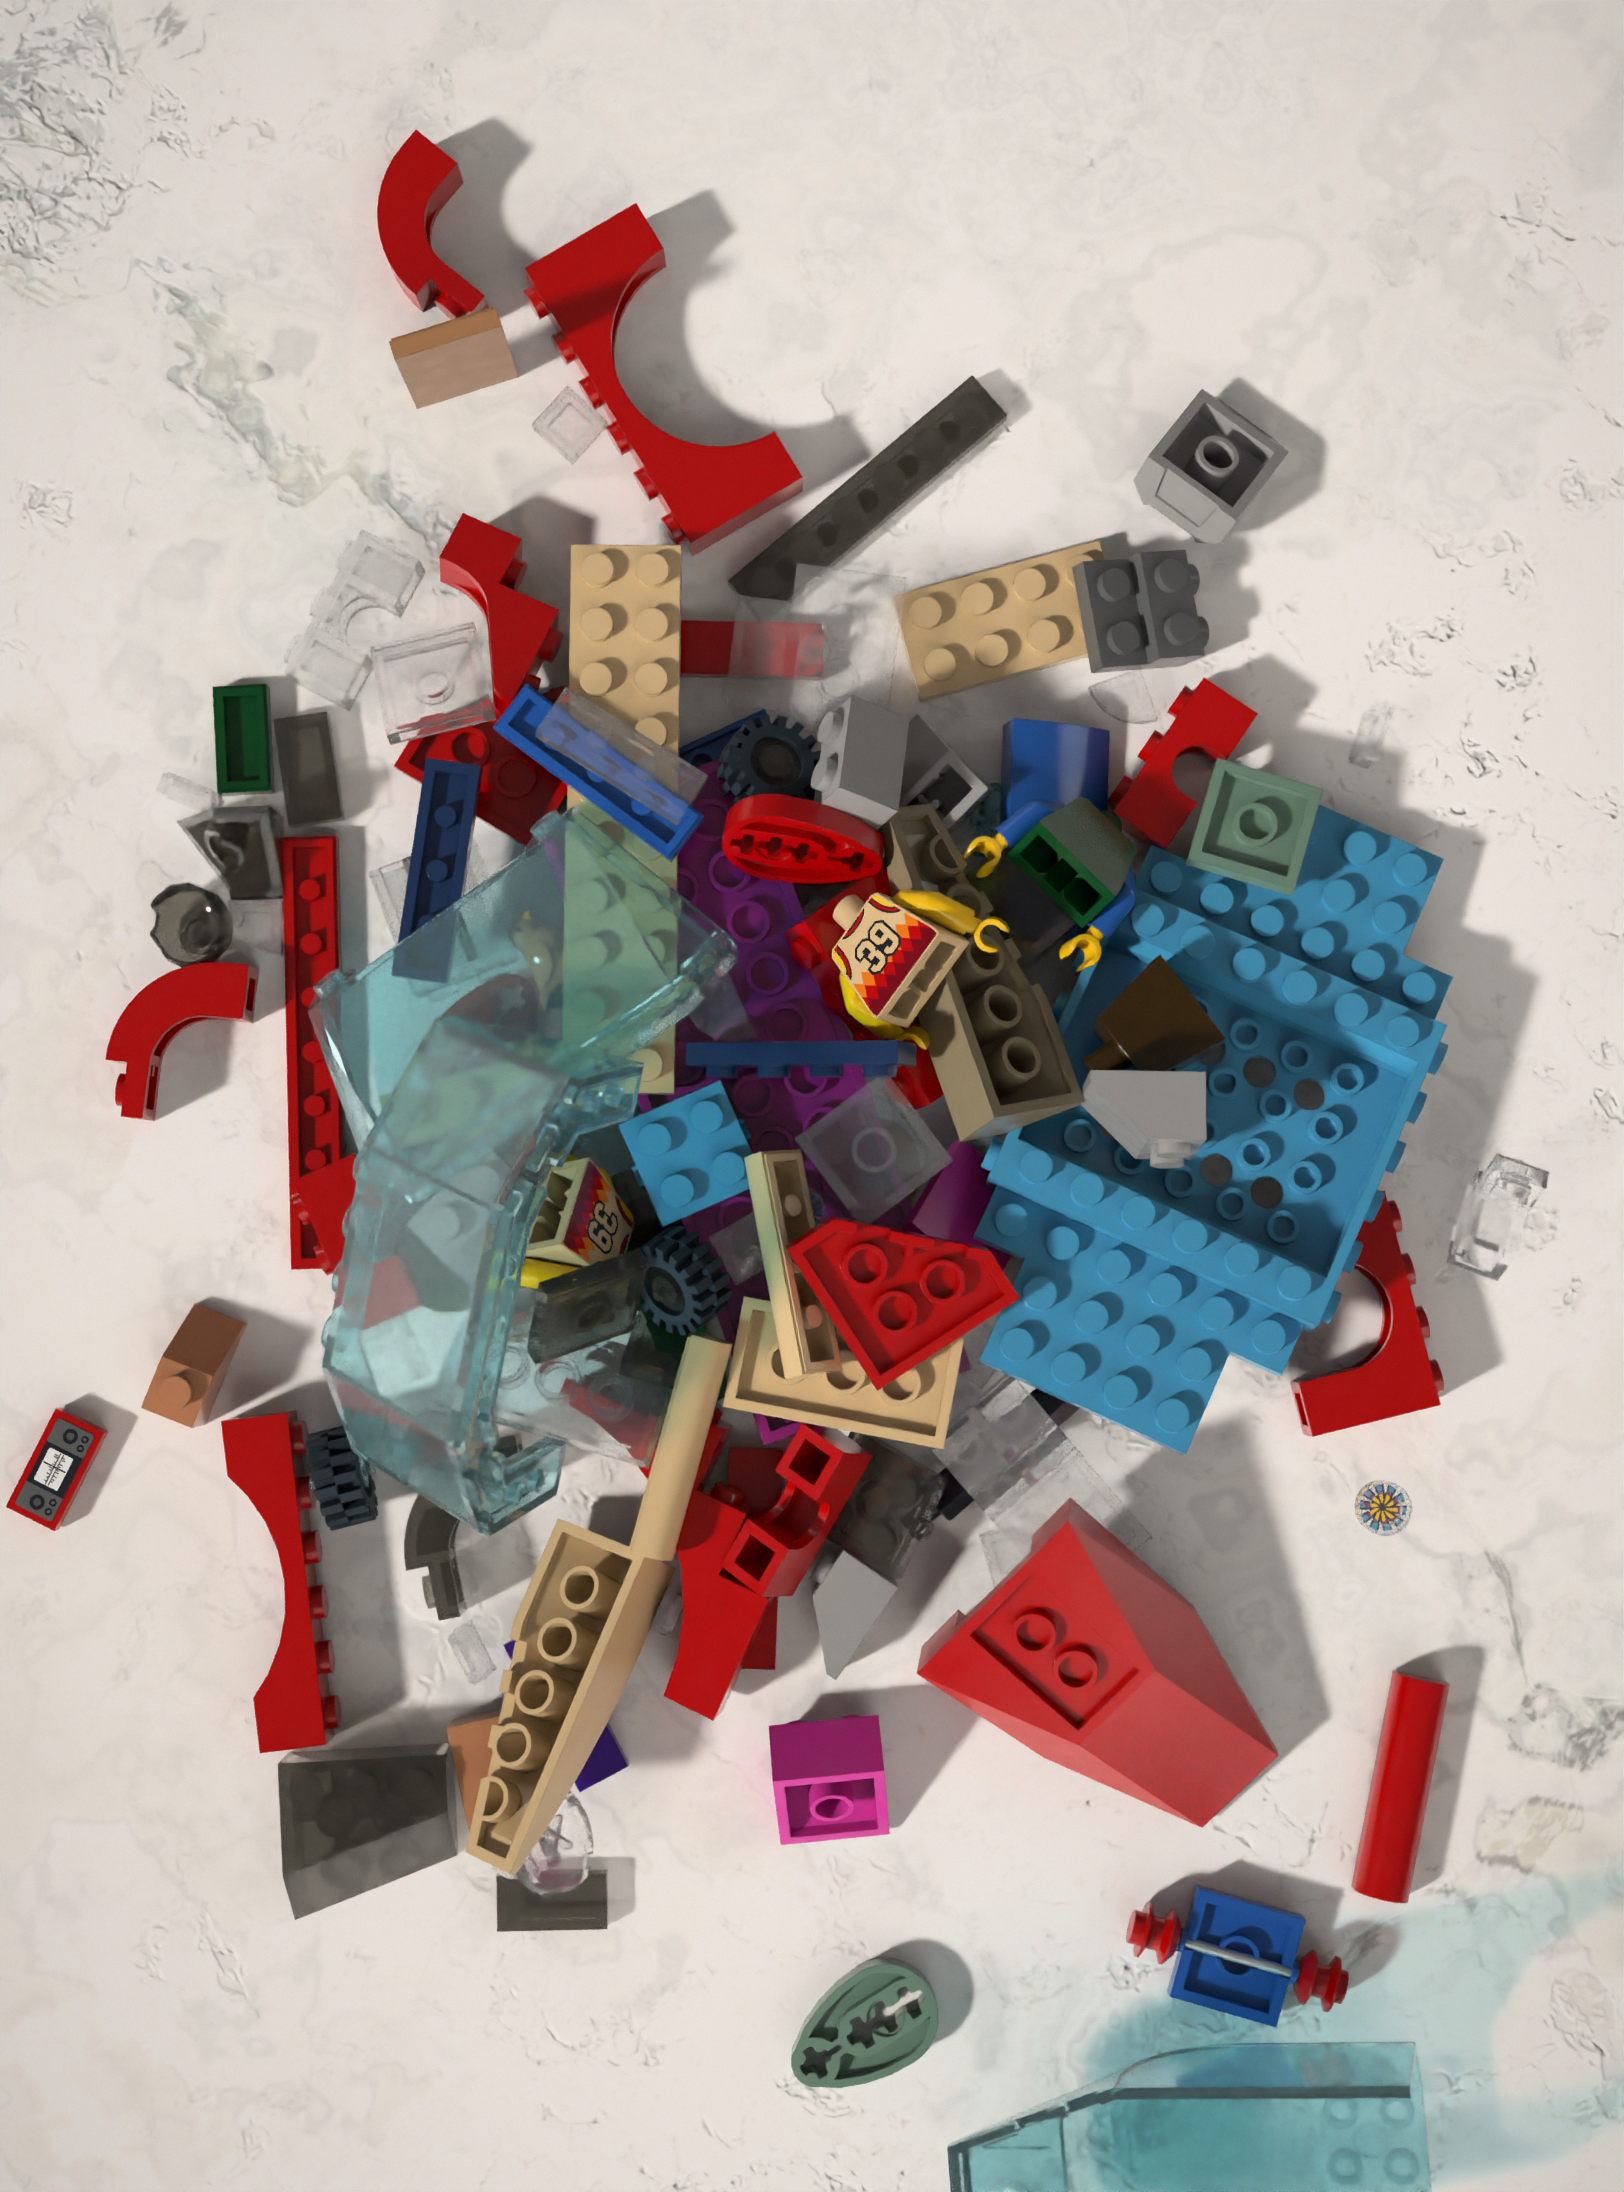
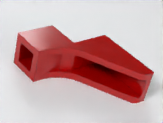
[439,513,564,717]

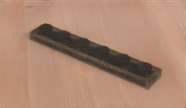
[728,375,1007,622]

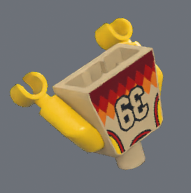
[832,889,1009,1050]
[477,1135,635,1293]

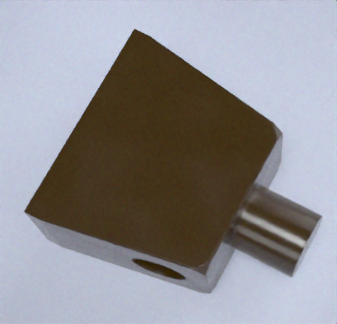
[1082,955,1226,1074]

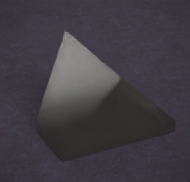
[176,805,284,901]

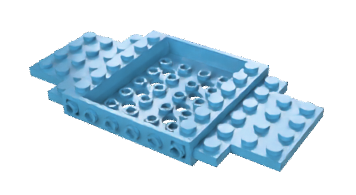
[973,805,1453,1455]

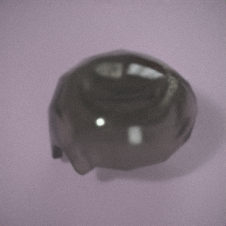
[150,882,234,967]

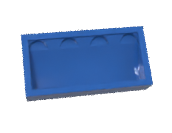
[997,718,1110,944]

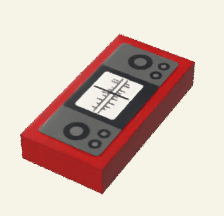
[6,1407,109,1531]

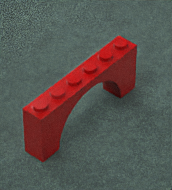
[523,203,803,556]

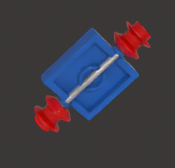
[1126,1884,1349,2027]

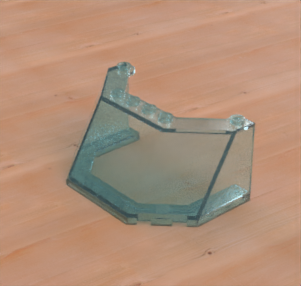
[321,1014,644,1536]

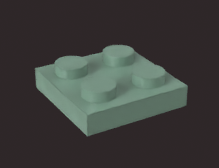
[1185,758,1323,896]

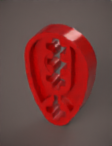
[722,794,885,884]

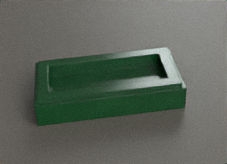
[212,684,275,796]

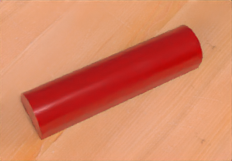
[1351,1670,1450,1903]

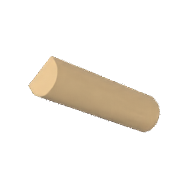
[744,1149,843,1380]
[629,1331,733,1561]

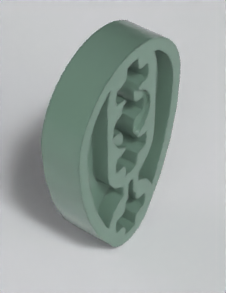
[791,1957,938,2088]

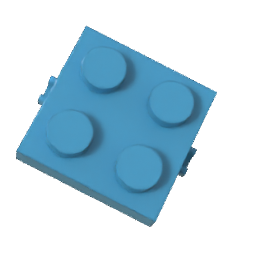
[618,1080,752,1226]

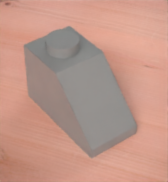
[809,1545,898,1680]

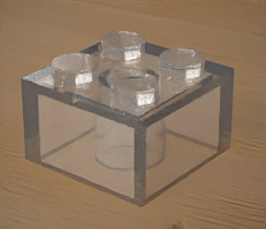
[794,1077,954,1223]

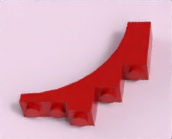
[558,1372,774,1721]

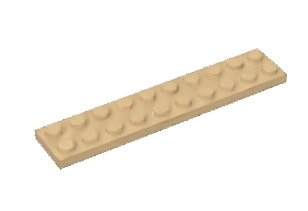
[563,544,682,1095]

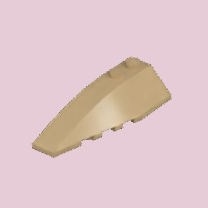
[466,1518,676,1875]

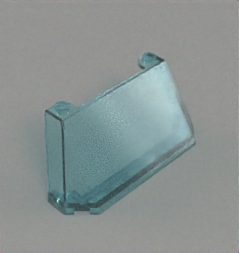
[308,806,738,1210]

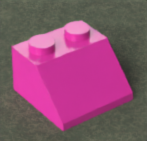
[769,1715,890,1845]

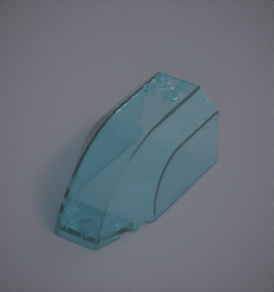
[947,2042,1432,2192]

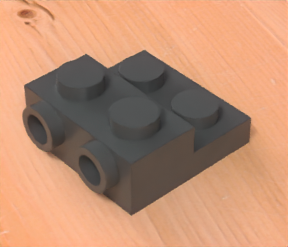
[1072,550,1209,673]

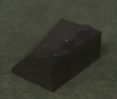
[278,1743,458,1920]

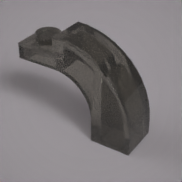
[404,1431,531,1621]

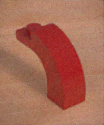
[377,130,489,320]
[105,962,259,1121]

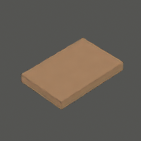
[389,307,518,409]

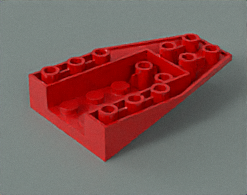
[916,1497,1278,1828]

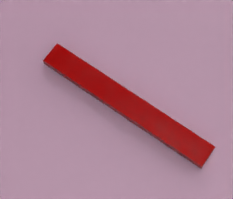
[282,836,346,1270]

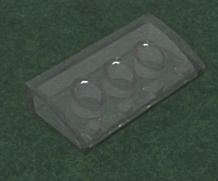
[432,1300,681,1469]

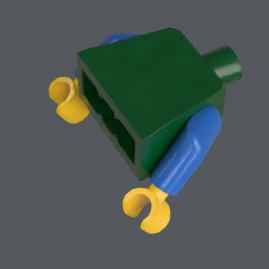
[963,797,1137,972]

